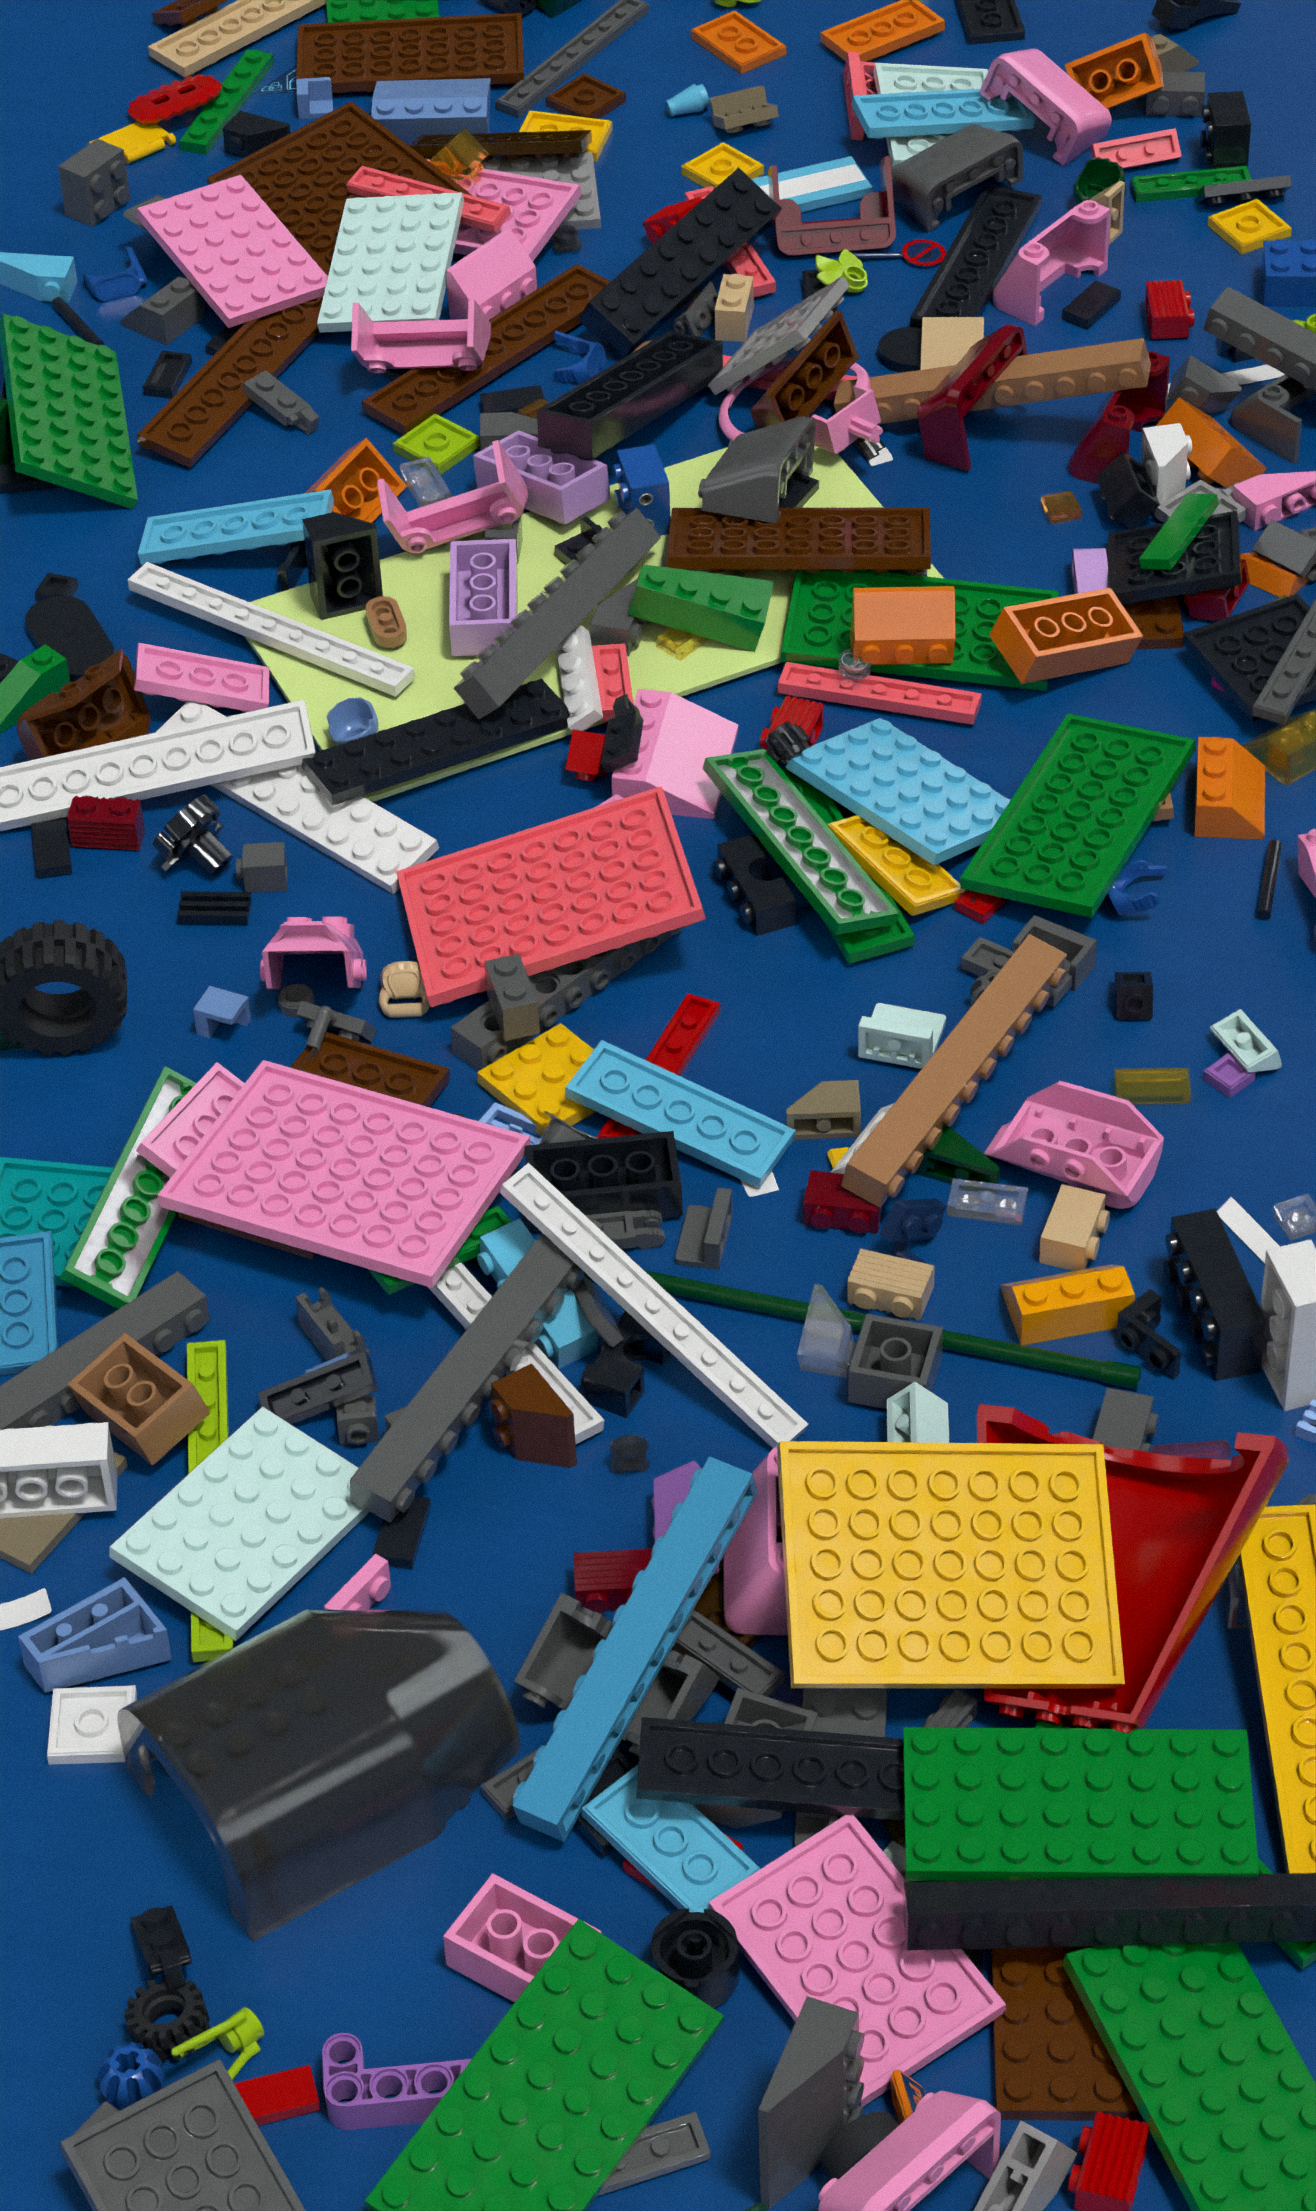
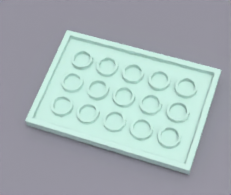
[873,63,1002,177]
[317,192,464,333]
[109,1407,370,1641]

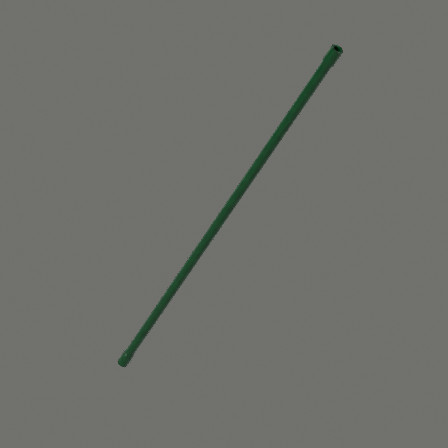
[585,1270,1142,1390]

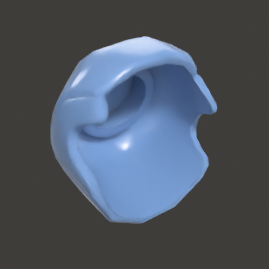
[327,697,379,745]

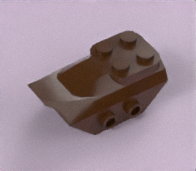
[16,648,152,761]

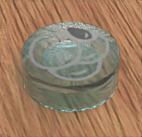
[838,648,872,680]

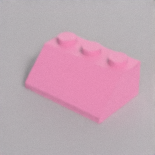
[446,228,537,320]

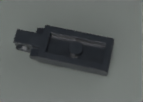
[601,694,644,773]
[131,1905,193,1990]

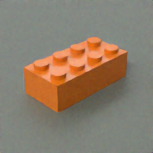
[989,588,1143,684]

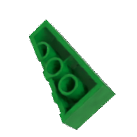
[628,564,774,652]

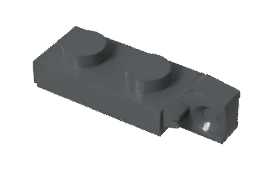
[242,370,319,435]

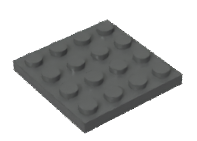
[59,2059,306,2211]

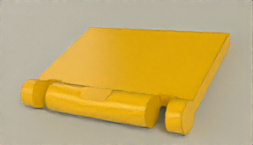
[89,121,176,164]

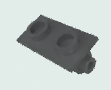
[673,282,718,337]

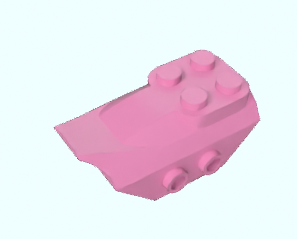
[260,917,367,989]
[984,1081,1164,1209]

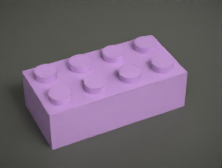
[473,430,611,524]
[449,539,518,656]

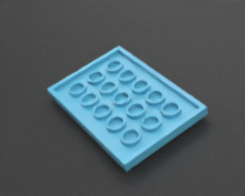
[785,718,1011,865]

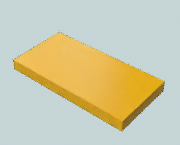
[827,815,965,916]

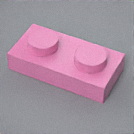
[324,1554,391,1639]

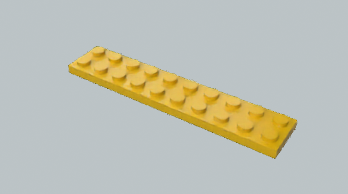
[1238,1504,1316,1874]

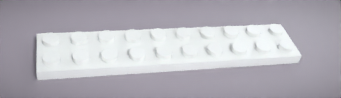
[0,700,316,831]
[155,701,439,894]

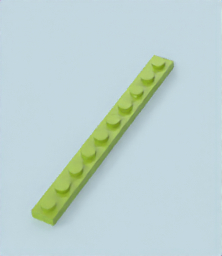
[187,1340,234,1662]

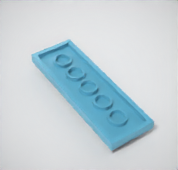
[851,89,1035,139]
[138,489,334,565]
[565,1040,796,1188]

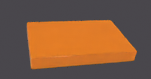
[690,10,786,74]

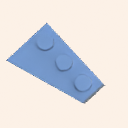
[18,1577,172,1693]

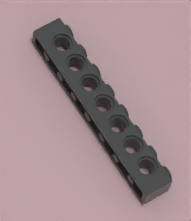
[451,927,684,1071]

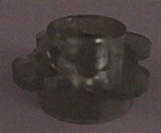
[551,225,583,252]
[610,1435,650,1474]

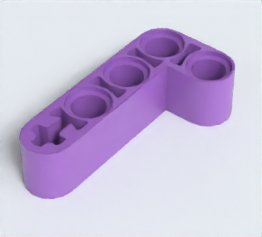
[322,2033,472,2130]

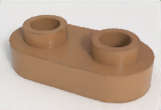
[365,596,407,649]

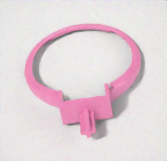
[718,357,883,455]

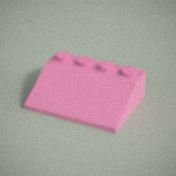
[612,689,738,819]

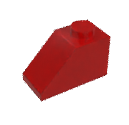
[565,729,608,782]

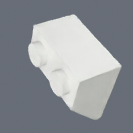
[1141,423,1192,518]

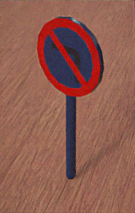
[853,239,946,268]

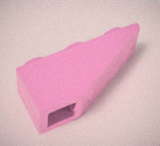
[1233,471,1316,531]

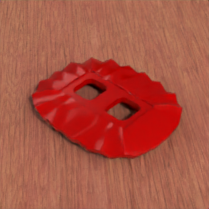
[127,74,222,125]

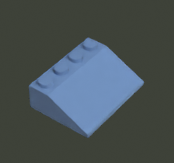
[371,78,491,145]

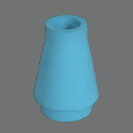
[665,84,710,117]

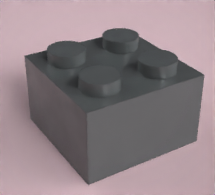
[58,139,130,227]
[848,1314,943,1409]

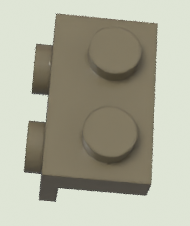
[709,86,779,133]

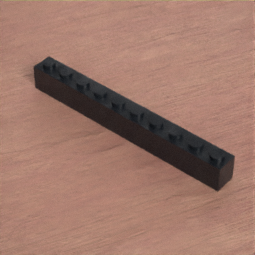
[903,1873,1316,1950]

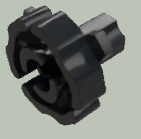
[152,794,234,876]

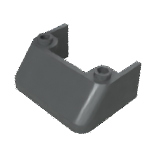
[1231,374,1316,464]

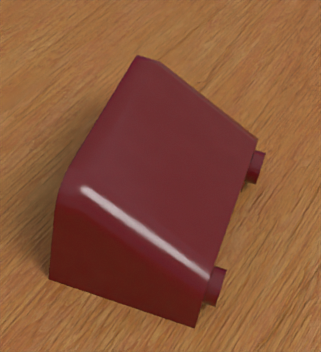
[1069,351,1170,484]

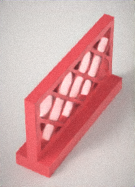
[843,51,877,141]

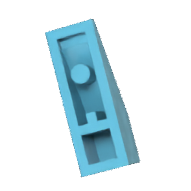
[0,252,78,303]

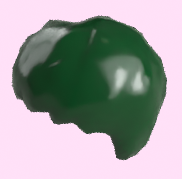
[1073,157,1126,204]

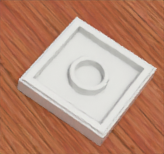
[47,1685,137,1765]

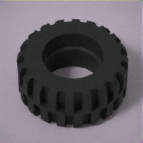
[0,920,127,1055]

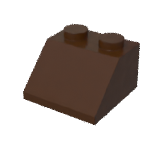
[490,1363,577,1468]

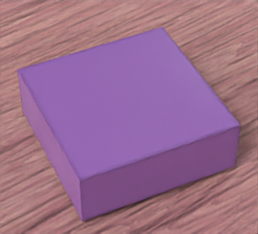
[1203,1053,1256,1098]

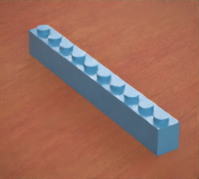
[512,1456,758,1842]

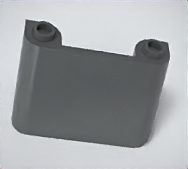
[891,124,1023,233]
[698,416,816,523]
[514,1592,720,1757]

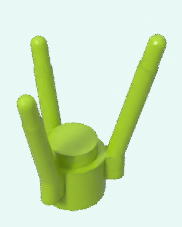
[171,2007,264,2080]

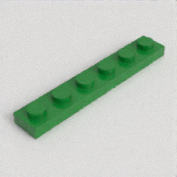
[179,49,274,155]

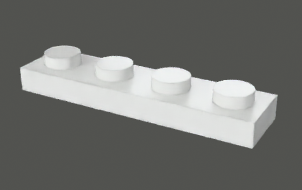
[556,625,603,731]

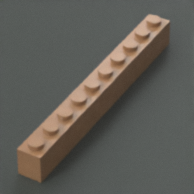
[834,338,1151,424]
[841,934,1067,1208]

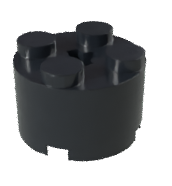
[650,1908,739,2008]

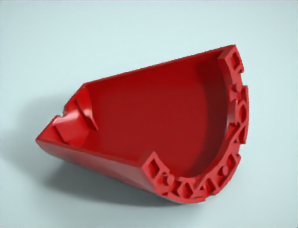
[977,1404,1289,1733]

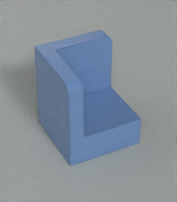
[296,77,333,119]
[193,986,251,1038]

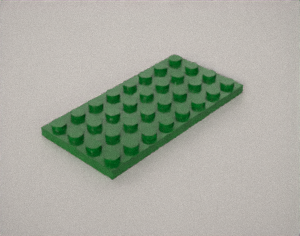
[0,313,138,509]
[781,569,1059,691]
[960,713,1196,918]
[903,1727,1259,1881]
[365,1918,724,2211]
[1062,1943,1316,2211]

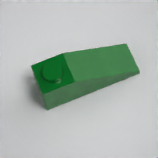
[0,644,70,734]

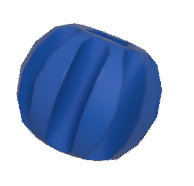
[97,2042,165,2109]

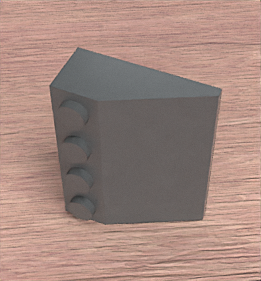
[758,1996,865,2209]

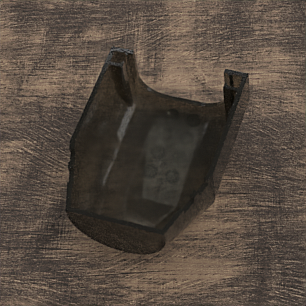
[117,1610,520,1942]

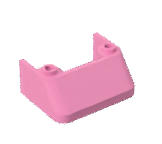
[351,299,491,374]
[377,440,528,553]
[818,2091,1001,2211]

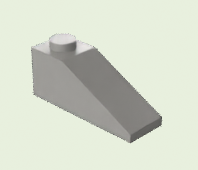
[973,2121,1077,2211]

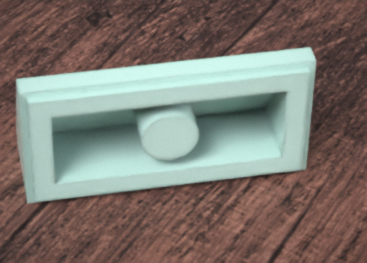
[1210,1009,1282,1072]

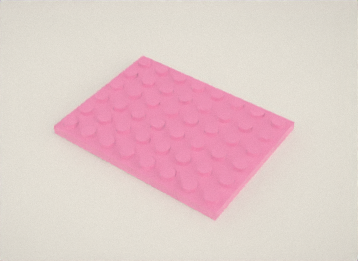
[158,1060,530,1288]

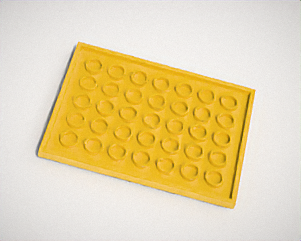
[777,1441,1125,1689]

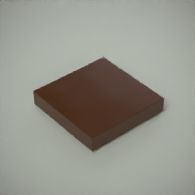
[545,73,626,119]

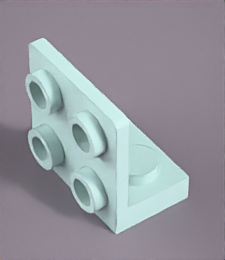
[858,1003,946,1069]

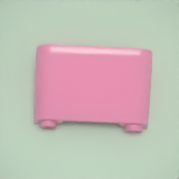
[979,48,1112,166]
[993,200,1111,326]
[724,1447,788,1635]

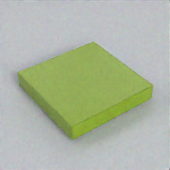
[393,414,481,476]

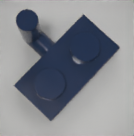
[880,1198,947,1264]

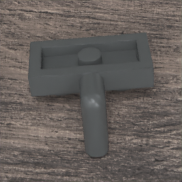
[297,1001,377,1050]

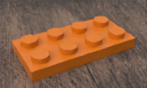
[820,0,945,62]

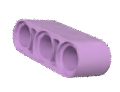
[1072,548,1108,594]

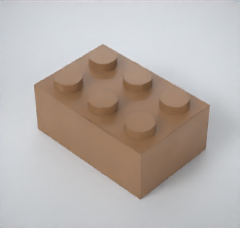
[67,1333,210,1466]

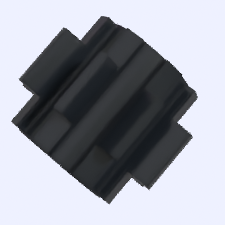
[765,721,811,766]

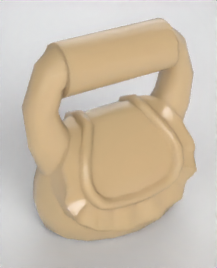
[379,961,430,1018]

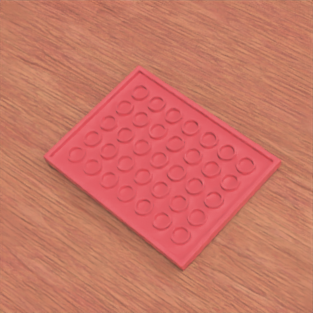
[396,786,706,1007]

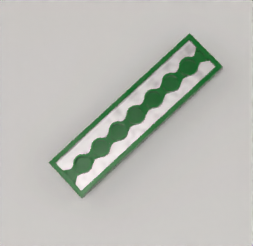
[703,749,899,935]
[59,1066,197,1309]

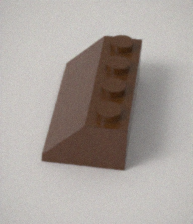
[750,310,859,429]

